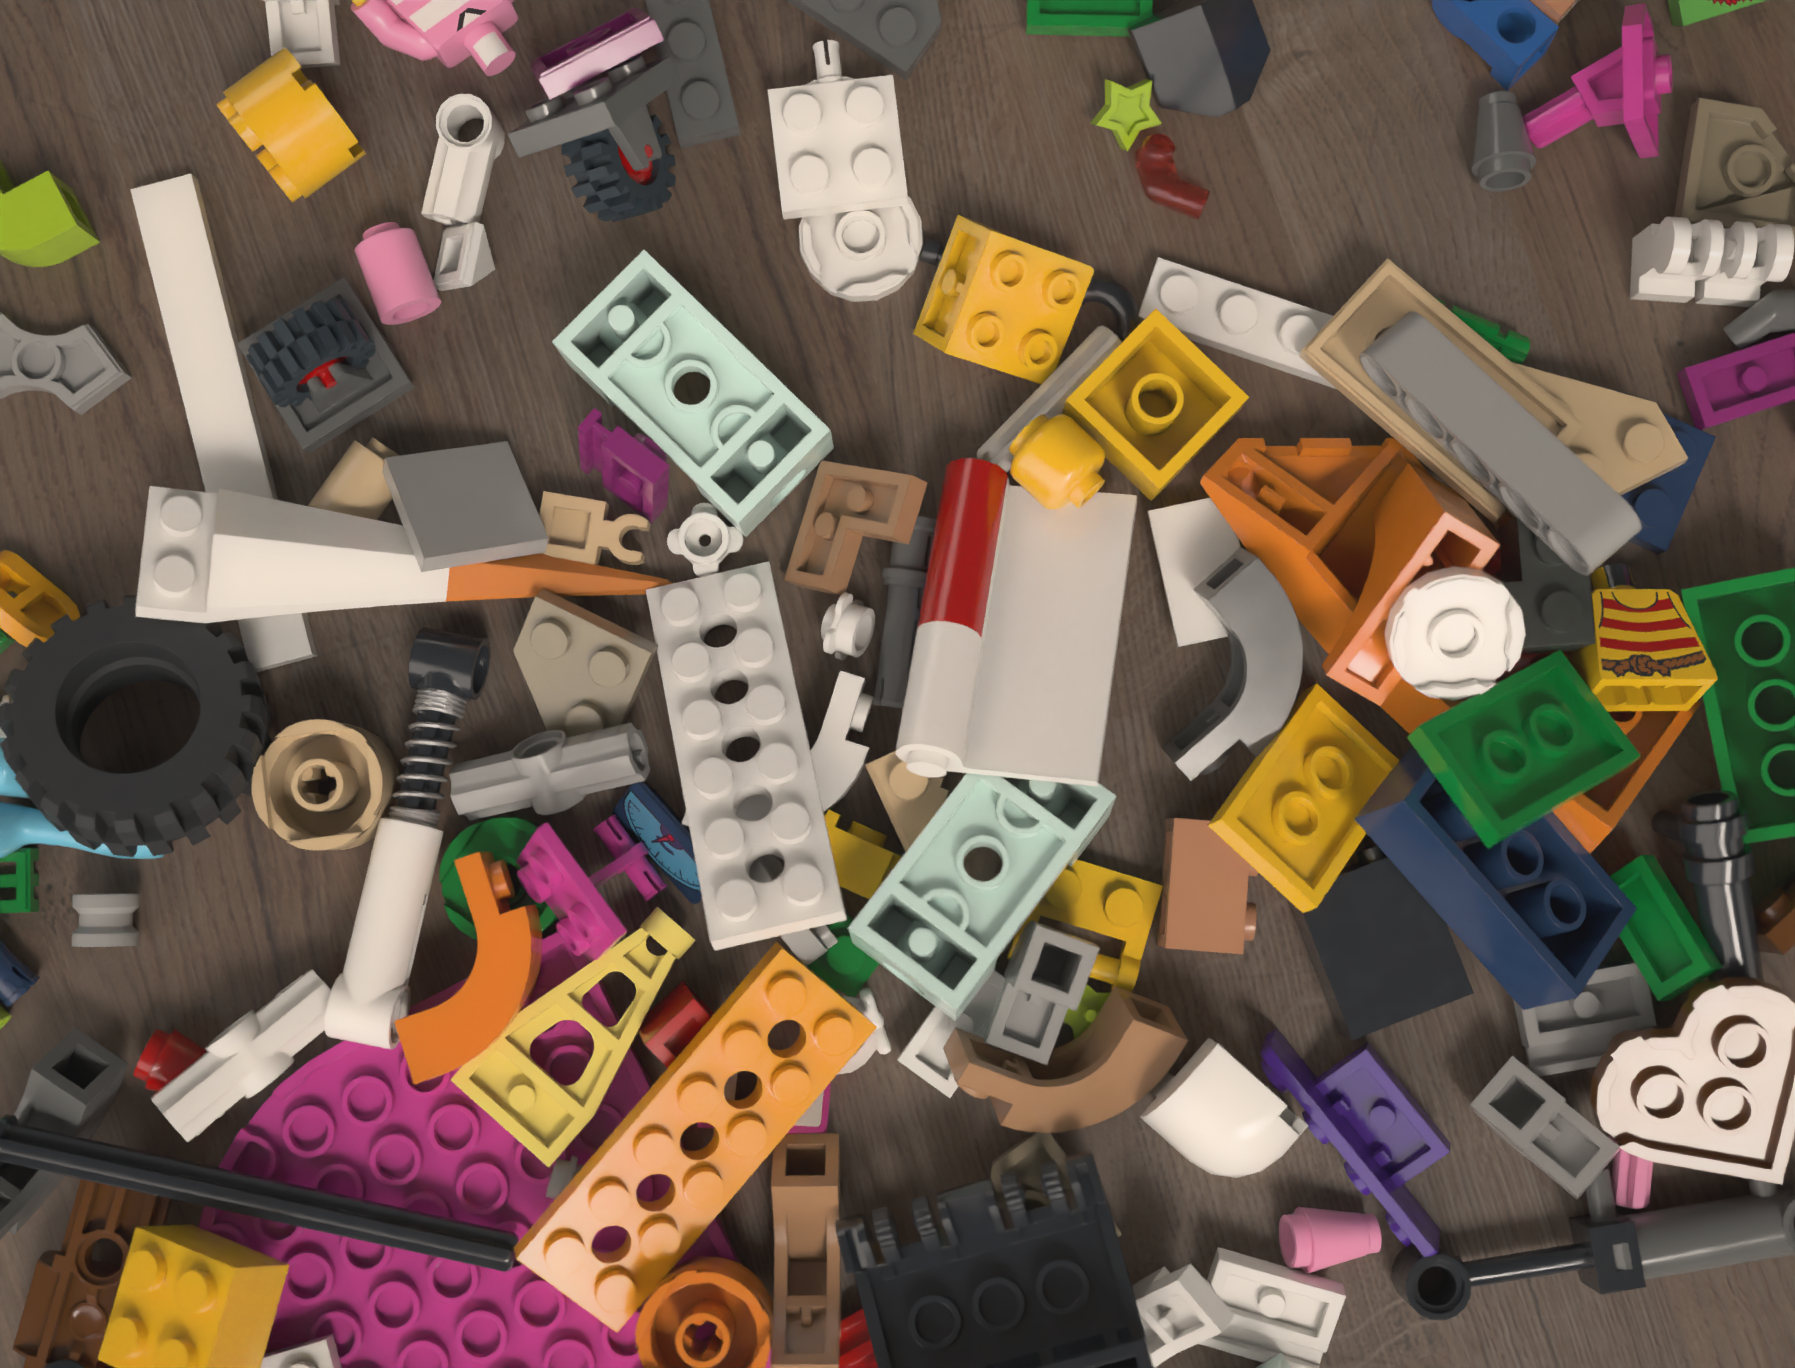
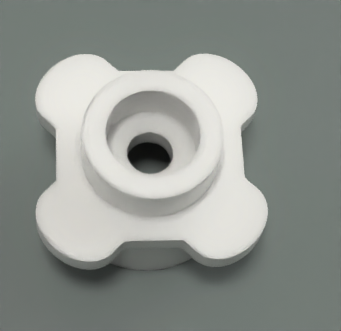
[667,503,743,577]
[821,592,875,660]

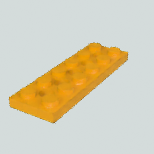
[513,941,877,1333]

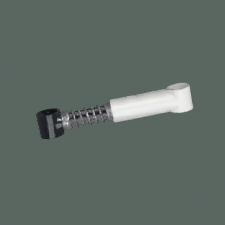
[324,627,491,1050]

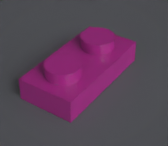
[1676,333,1795,431]

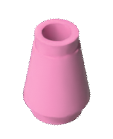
[1279,1207,1381,1273]

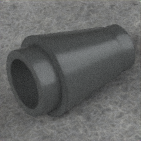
[1472,91,1536,192]

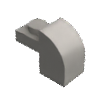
[983,920,1099,1065]

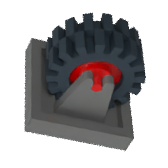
[507,55,681,223]
[237,277,416,454]

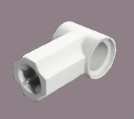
[421,94,505,227]

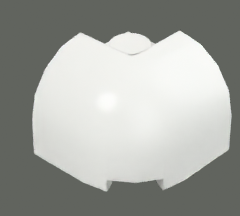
[1140,1038,1308,1178]

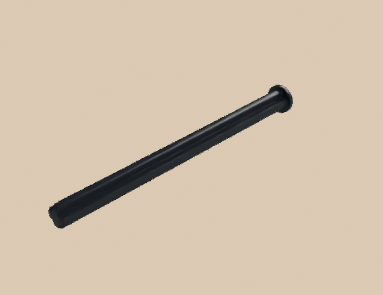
[0,1114,519,1272]

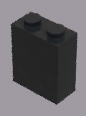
[1286,843,1474,1040]

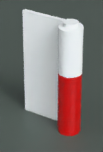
[896,458,1137,786]

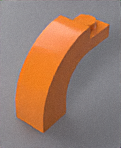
[394,851,542,1085]

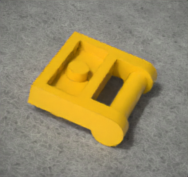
[1007,860,1163,992]

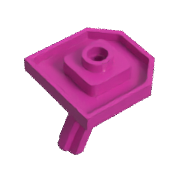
[1523,3,1673,159]

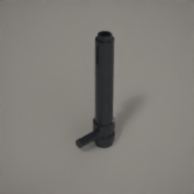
[1652,790,1764,981]

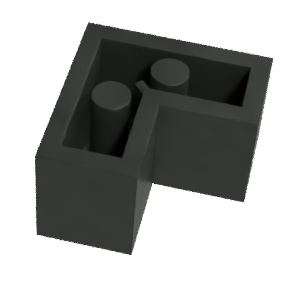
[1498,516,1595,655]

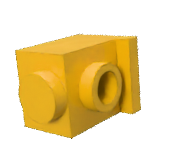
[825,810,902,900]

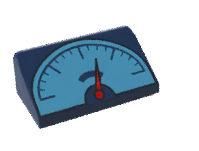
[612,781,703,905]

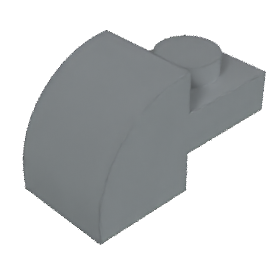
[1470,1056,1620,1199]

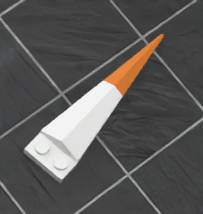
[136,486,673,623]

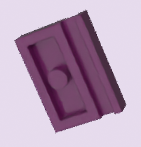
[578,408,670,524]

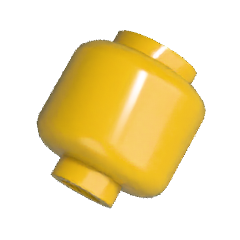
[1009,414,1105,510]

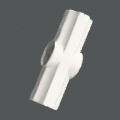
[150,969,331,1142]

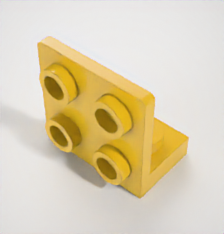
[913,215,1094,384]

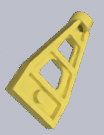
[450,907,696,1167]

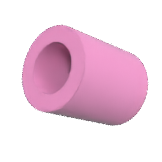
[355,222,441,325]

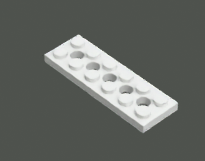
[646,561,847,950]

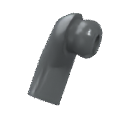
[1723,289,1795,350]

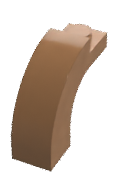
[943,986,1188,1133]
[770,1133,842,1368]

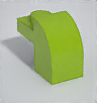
[0,159,100,267]

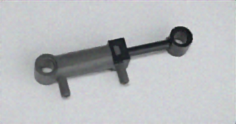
[1392,1167,1795,1320]

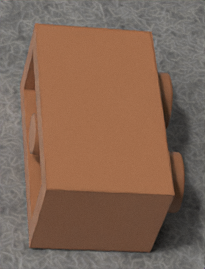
[1157,818,1258,954]

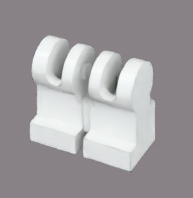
[1630,217,1794,307]

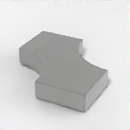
[0,312,132,415]

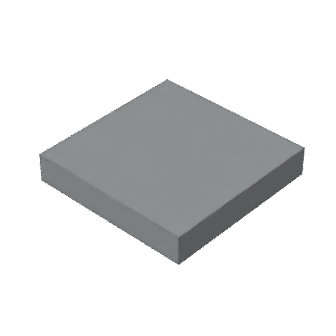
[382,441,549,572]

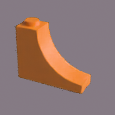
[1322,463,1500,706]

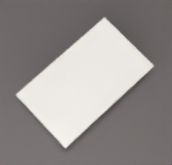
[1147,498,1241,647]

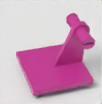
[516,814,668,963]

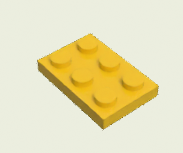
[1208,683,1400,913]

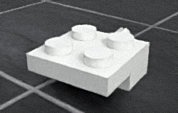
[768,40,908,219]

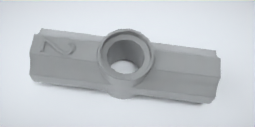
[449,723,650,821]

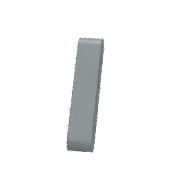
[1359,311,1642,576]

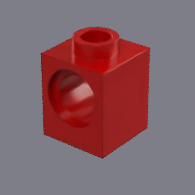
[638,981,714,1068]

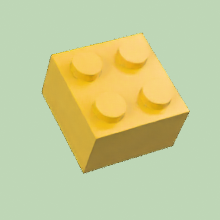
[1061,308,1249,501]
[98,1225,290,1368]

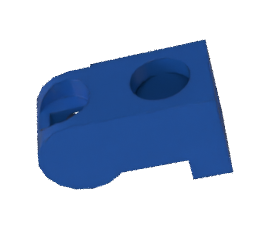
[1432,0,1559,91]

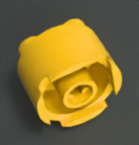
[216,47,366,203]

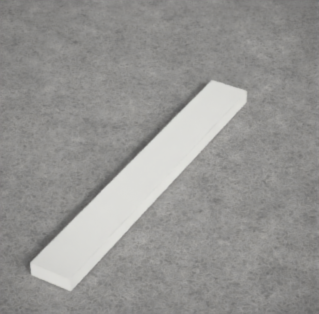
[131,174,318,672]

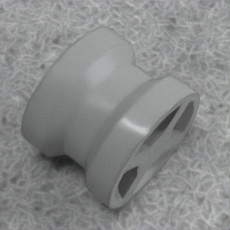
[71,893,140,947]

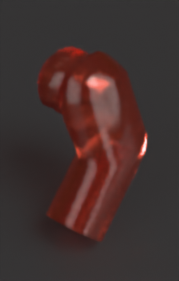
[1134,134,1210,220]

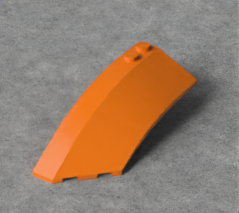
[1200,438,1701,854]

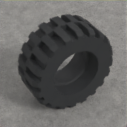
[0,595,273,857]

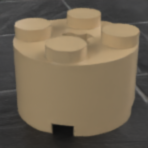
[252,719,401,851]

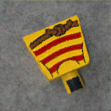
[1567,563,1718,711]

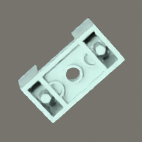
[552,250,834,537]
[848,773,1116,1021]

